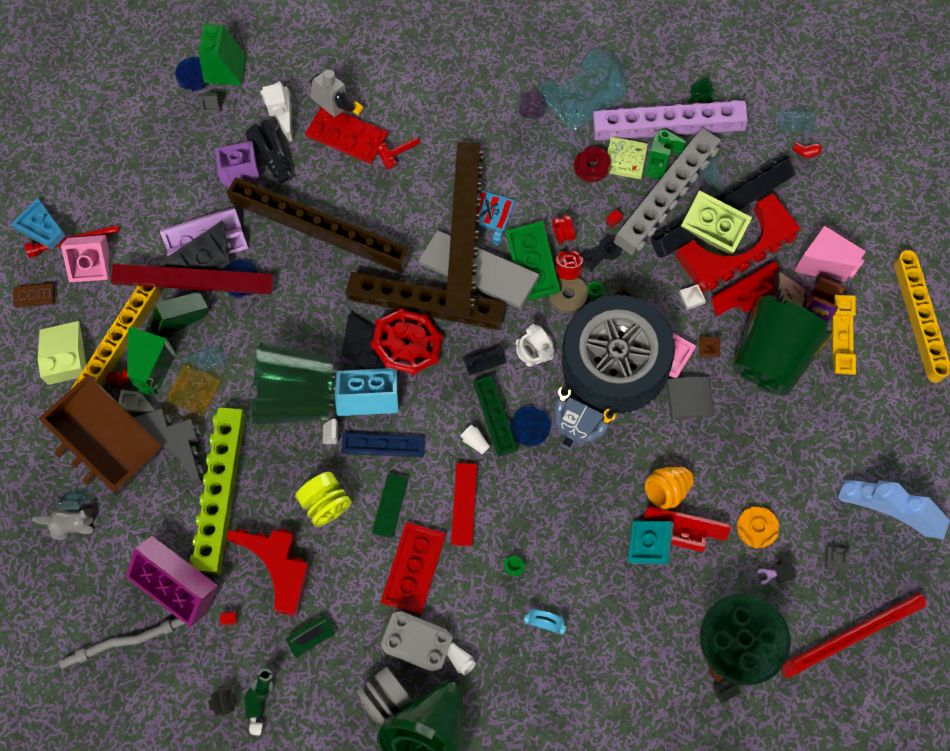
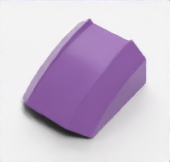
[215,141,259,187]

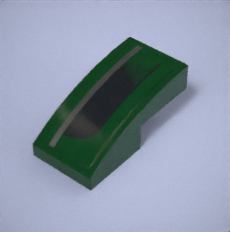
[285,615,336,658]

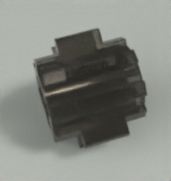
[208,689,237,716]

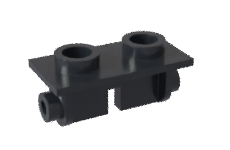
[463,345,507,376]

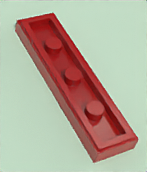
[451,463,477,547]

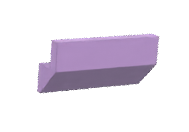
[160,207,248,256]

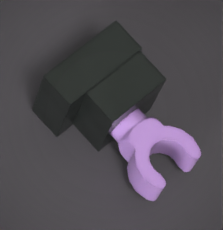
[756,556,797,585]

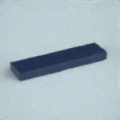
[341,433,425,458]

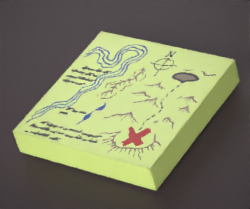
[608,137,648,179]

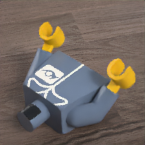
[554,385,618,450]

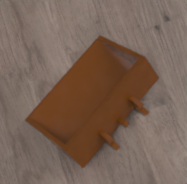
[39,374,163,496]

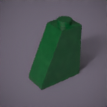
[150,292,208,338]

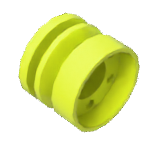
[295,472,352,527]

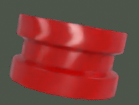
[552,214,575,244]
[555,251,583,280]

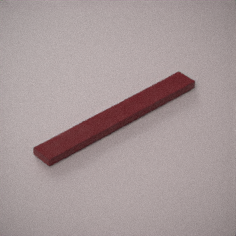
[110,264,273,295]

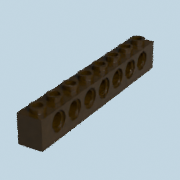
[346,271,505,331]

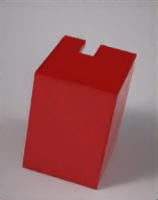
[606,210,623,228]
[220,612,237,626]

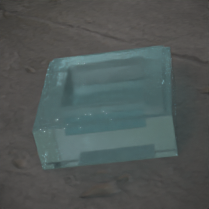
[57,493,85,510]

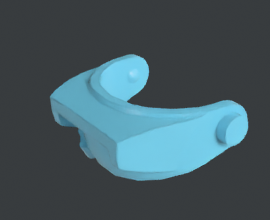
[524,608,566,635]

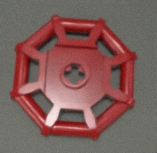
[370,308,444,376]

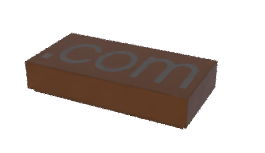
[13,284,55,308]

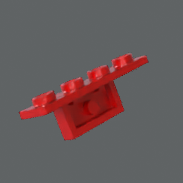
[711,262,780,316]
[643,506,731,552]

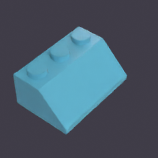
[335,368,398,416]

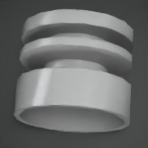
[356,667,414,725]

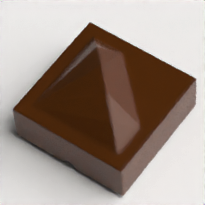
[699,337,720,358]

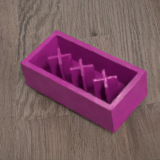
[125,536,218,627]

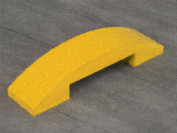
[831,295,856,375]

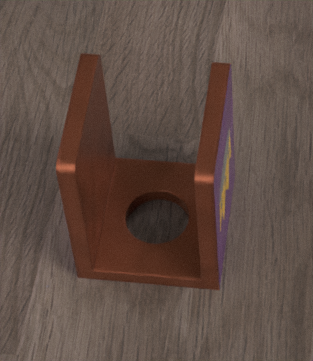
[806,277,845,322]

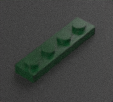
[473,375,517,457]

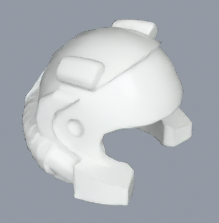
[516,324,554,367]

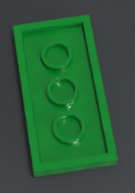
[506,221,561,302]

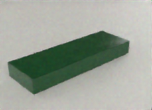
[372,474,408,539]

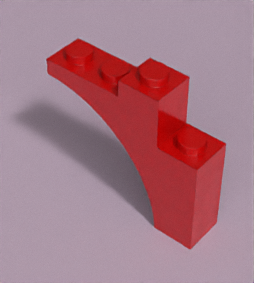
[226,529,310,617]

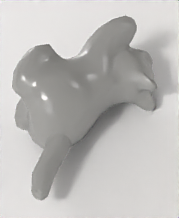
[32,509,94,540]

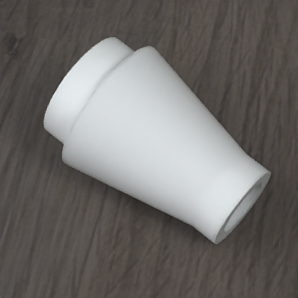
[460,424,490,455]
[447,643,476,676]

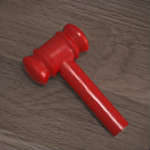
[375,138,420,169]

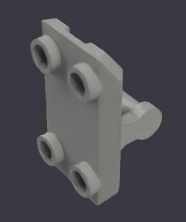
[381,611,453,671]

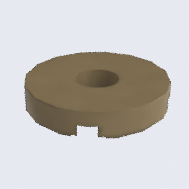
[549,277,588,313]

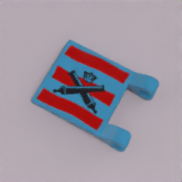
[476,190,515,245]

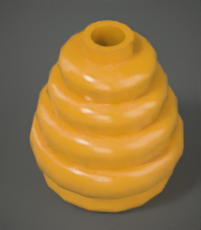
[645,466,694,509]

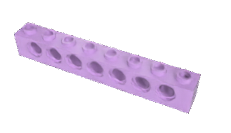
[593,100,748,140]

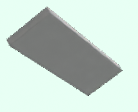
[418,230,540,309]

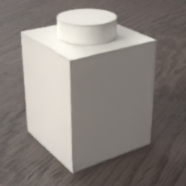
[262,83,288,116]

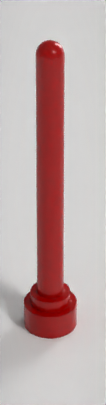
[25,225,120,258]

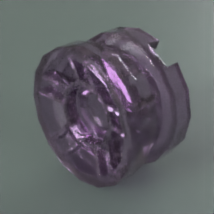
[519,92,546,119]

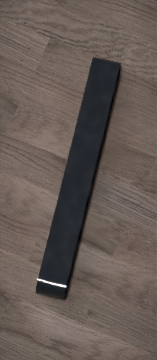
[650,155,795,258]

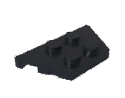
[159,220,230,271]
[342,314,400,370]

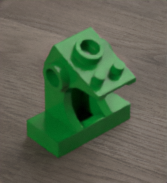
[644,128,686,180]

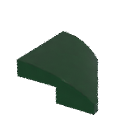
[686,77,719,119]

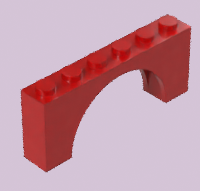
[675,193,801,293]

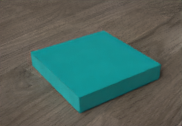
[627,521,674,565]

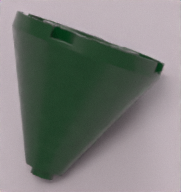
[377,681,463,751]

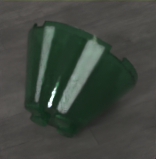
[699,593,791,685]

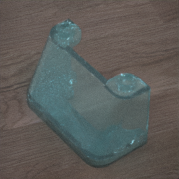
[537,49,627,130]

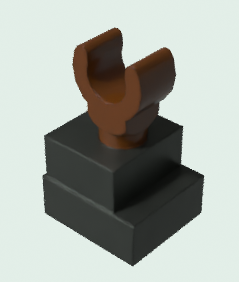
[709,664,742,704]

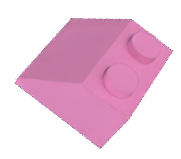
[61,235,109,282]

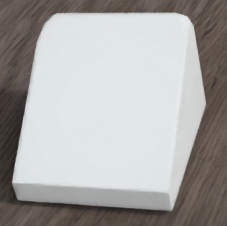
[323,419,339,444]

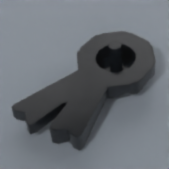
[579,237,622,272]

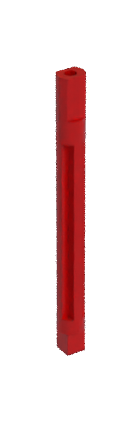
[780,593,926,679]

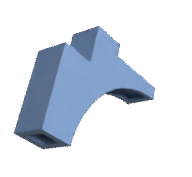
[838,479,950,539]

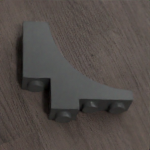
[134,409,204,485]

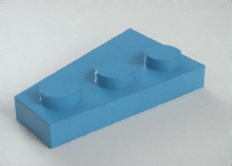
[11,198,65,250]

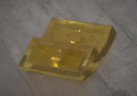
[165,364,221,416]

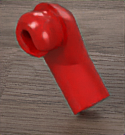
[792,142,822,159]
[106,367,130,386]

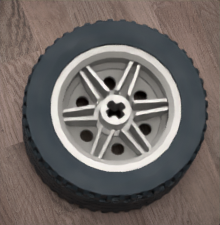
[562,295,675,414]

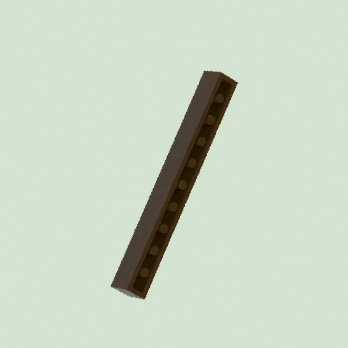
[446,142,484,318]
[226,177,411,274]

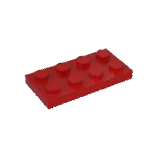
[305,107,389,165]

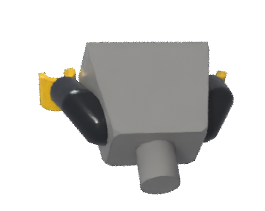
[310,70,364,117]

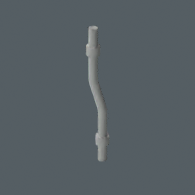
[59,618,185,669]

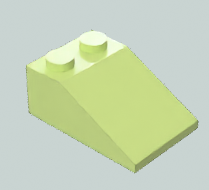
[681,191,752,254]
[38,321,86,385]

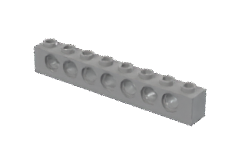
[614,127,721,256]

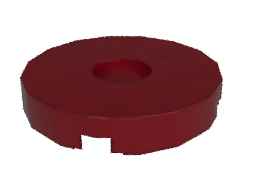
[574,147,612,183]

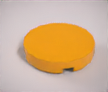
[736,506,779,548]

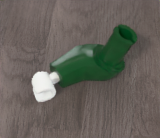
[244,668,273,736]

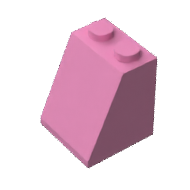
[795,226,866,282]

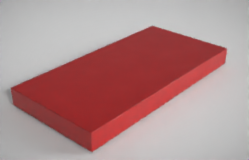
[380,522,446,616]

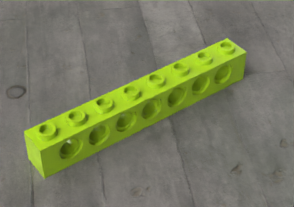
[189,408,246,576]

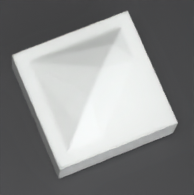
[679,284,706,310]

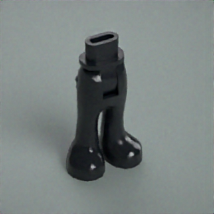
[245,119,293,184]

